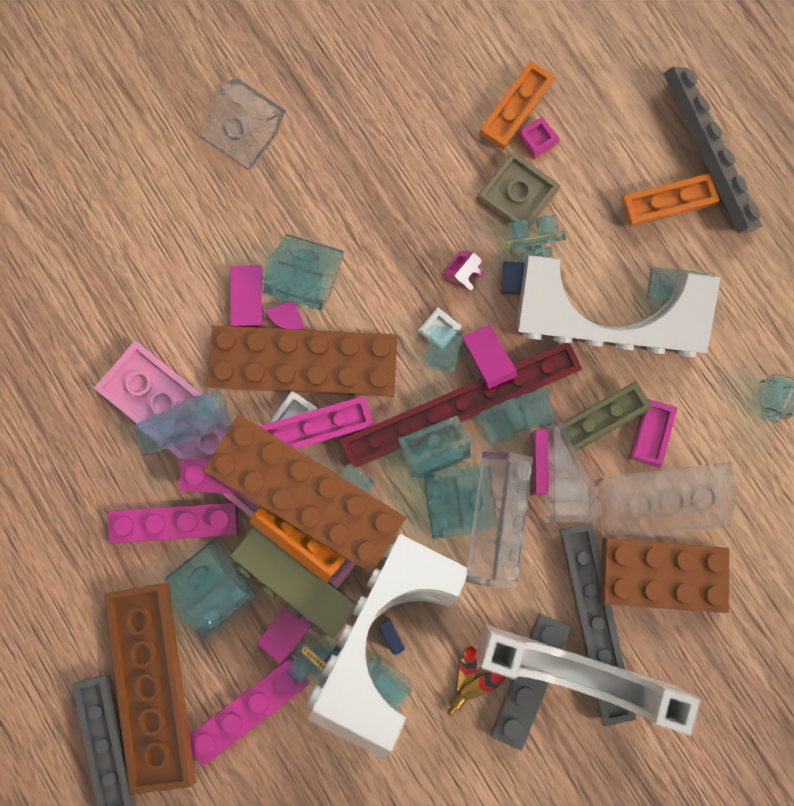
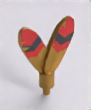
[447,646,506,716]

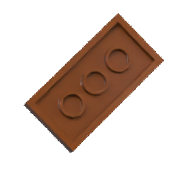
[600,538,729,613]

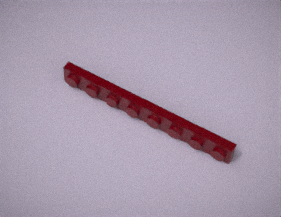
[340,343,582,470]

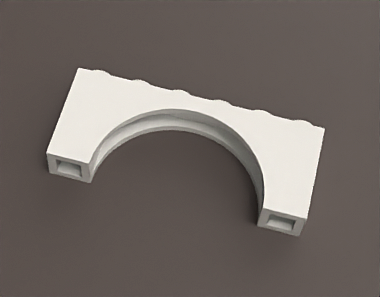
[516,255,721,357]
[307,534,470,760]
[475,624,700,735]

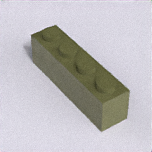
[230,527,357,639]

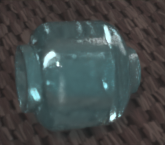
[752,374,794,423]

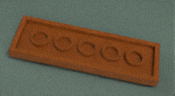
[208,326,397,397]
[203,414,407,574]
[104,582,196,795]

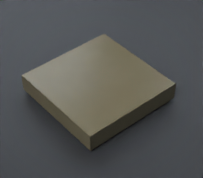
[476,151,561,235]

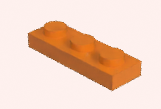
[479,61,555,151]
[621,173,720,227]
[249,506,346,583]

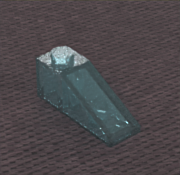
[132,390,233,456]

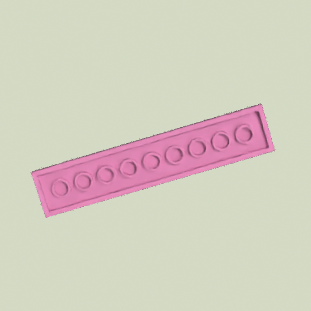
[94,340,356,588]

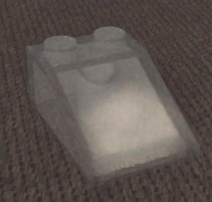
[544,422,601,524]

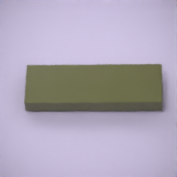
[553,381,652,455]

